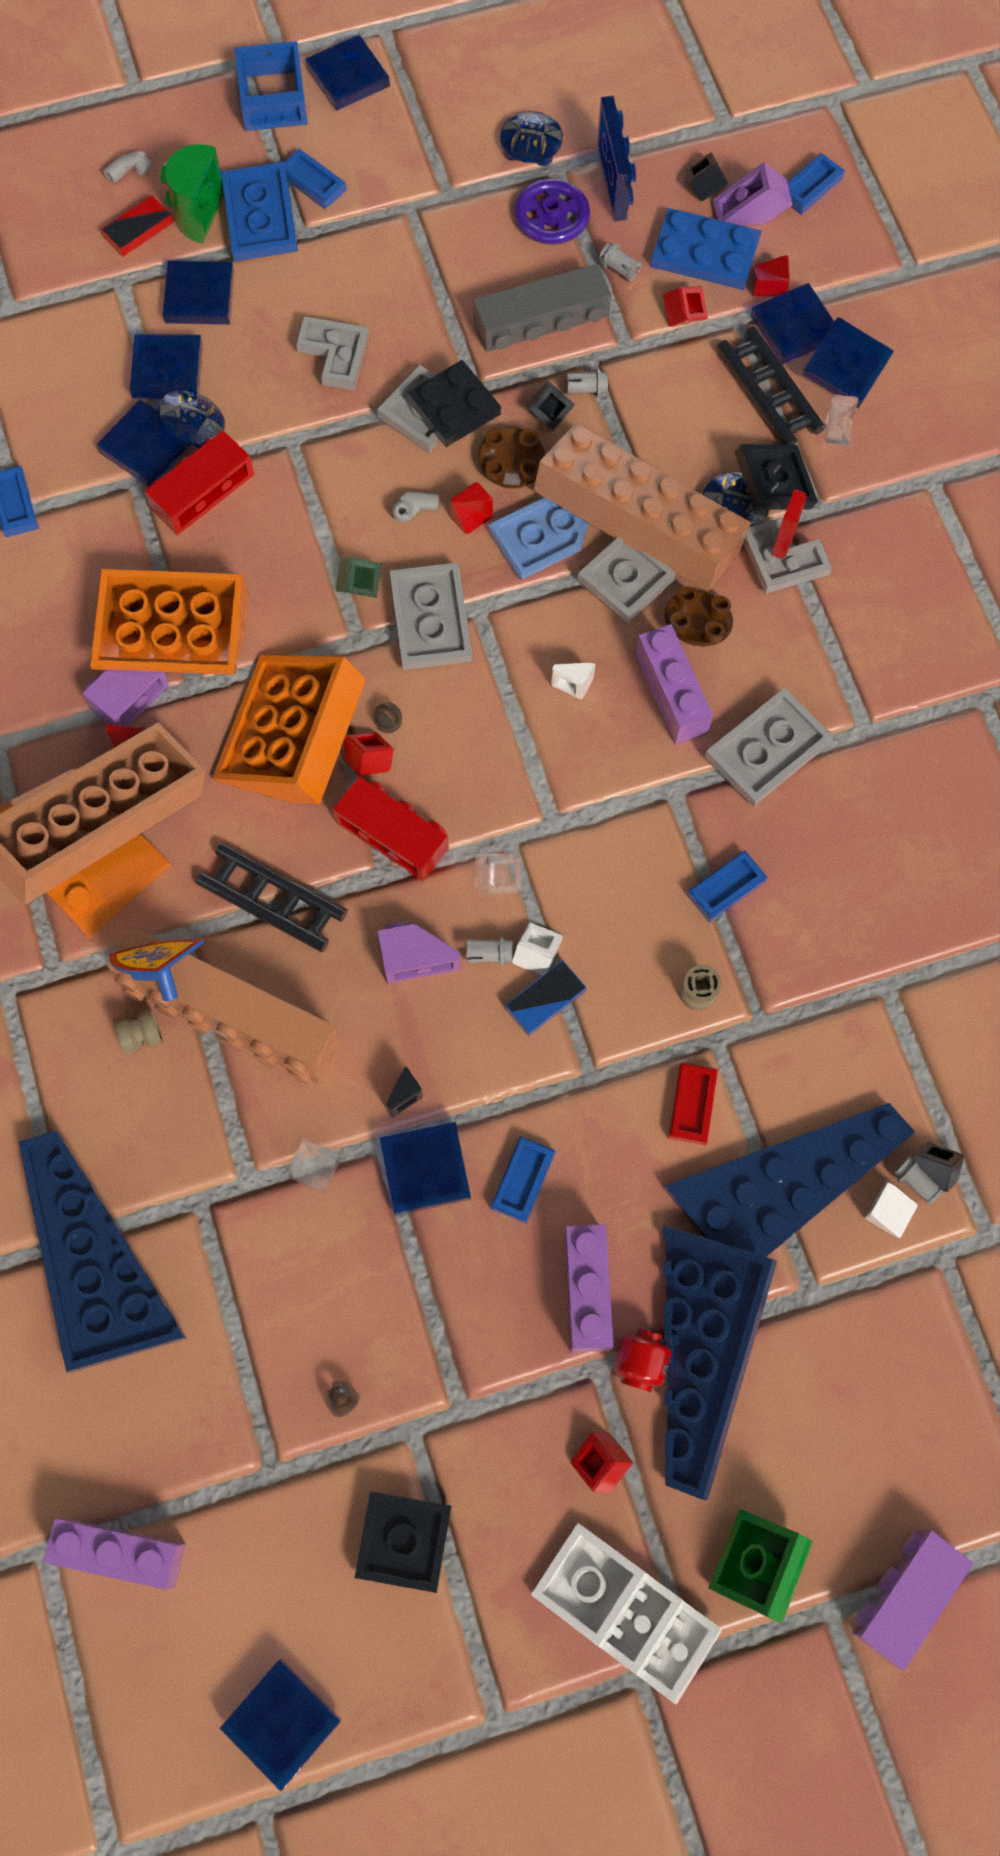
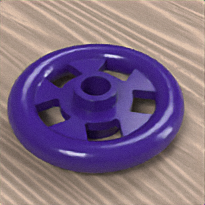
[514,179,590,245]

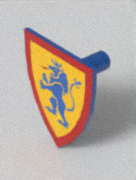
[109,939,204,1001]

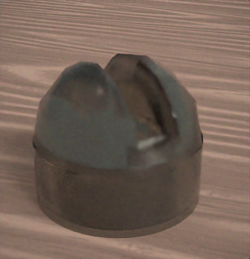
[373,702,402,733]
[324,1380,360,1417]

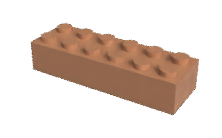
[534,423,751,592]
[0,723,206,905]
[107,926,341,1084]

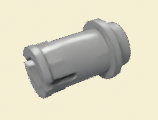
[599,242,642,282]
[566,369,608,397]
[467,936,513,966]
[894,1156,944,1205]

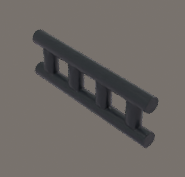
[716,326,826,445]
[196,842,348,953]

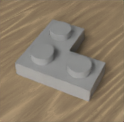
[297,317,369,391]
[744,520,832,594]

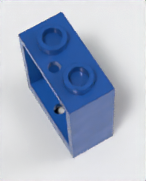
[235,41,308,131]

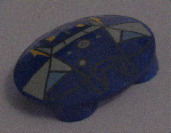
[500,111,563,166]
[158,391,225,449]
[703,472,769,527]

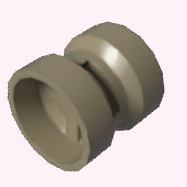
[680,965,722,1011]
[114,1007,163,1056]

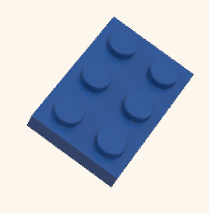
[221,162,298,261]
[651,208,761,290]

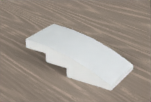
[531,1523,722,1705]

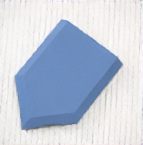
[488,497,589,580]

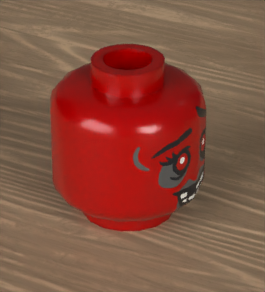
[614,1328,672,1392]

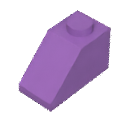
[713,162,792,226]
[82,670,170,727]
[378,922,461,984]

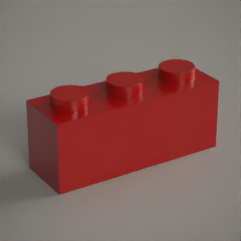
[145,430,254,536]
[333,776,449,882]

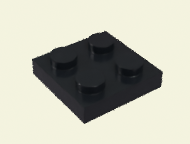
[407,360,501,447]
[734,444,818,510]
[354,1491,452,1593]

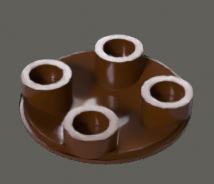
[478,427,545,489]
[664,587,733,646]

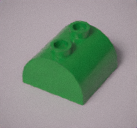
[160,144,224,244]
[708,1509,813,1624]

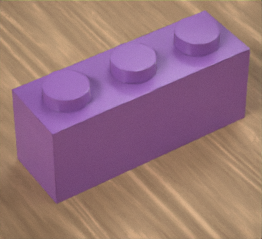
[635,624,713,745]
[564,1225,613,1353]
[43,1518,185,1590]
[853,1529,974,1671]

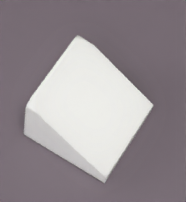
[551,663,596,699]
[513,922,563,976]
[864,1182,918,1239]

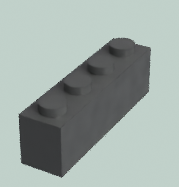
[473,264,611,352]

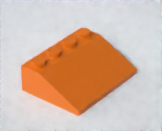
[90,569,249,675]
[212,655,366,805]
[0,768,171,939]

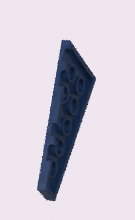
[663,1103,915,1257]
[18,1131,187,1373]
[663,1225,777,1500]

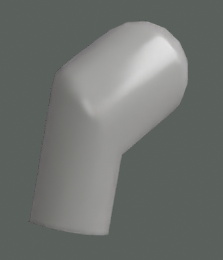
[103,150,152,184]
[392,492,439,522]

